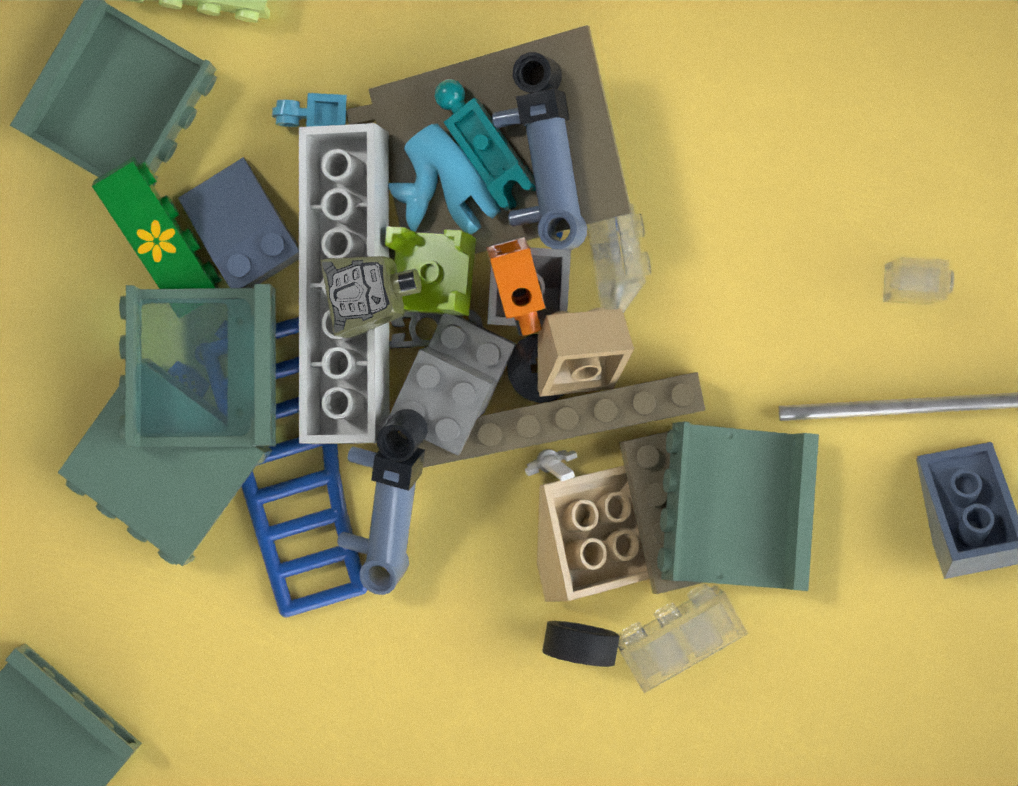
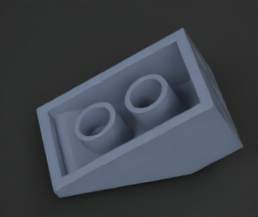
[178,157,299,288]
[916,442,1018,579]

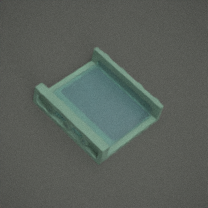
[119,284,276,448]

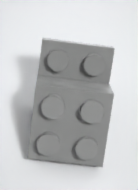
[387,314,516,456]

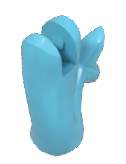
[388,123,501,234]

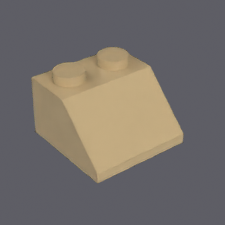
[538,307,634,397]

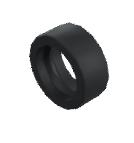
[542,621,620,667]

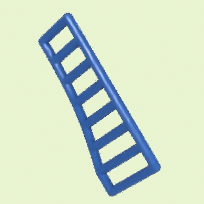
[201,316,367,618]

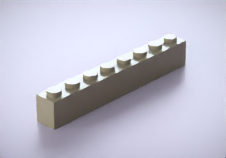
[399,372,705,468]

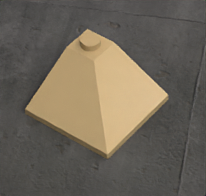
[537,465,649,602]

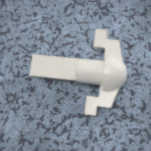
[525,449,578,481]

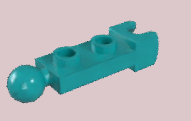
[434,79,536,211]

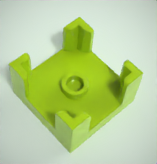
[385,226,476,316]

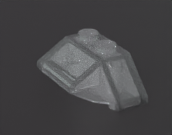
[587,203,651,313]

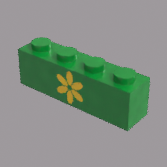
[92,156,222,319]

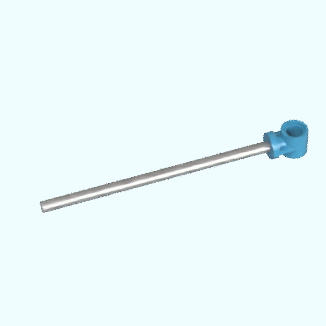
[779,392,1018,421]

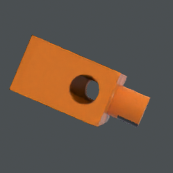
[486,237,545,336]

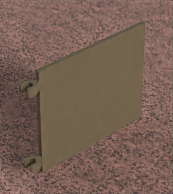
[346,25,632,260]

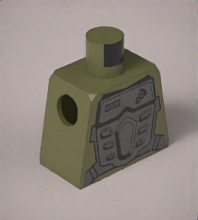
[320,256,422,338]

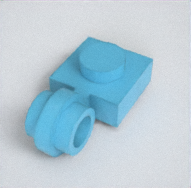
[272,93,347,127]

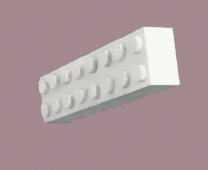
[299,123,390,444]

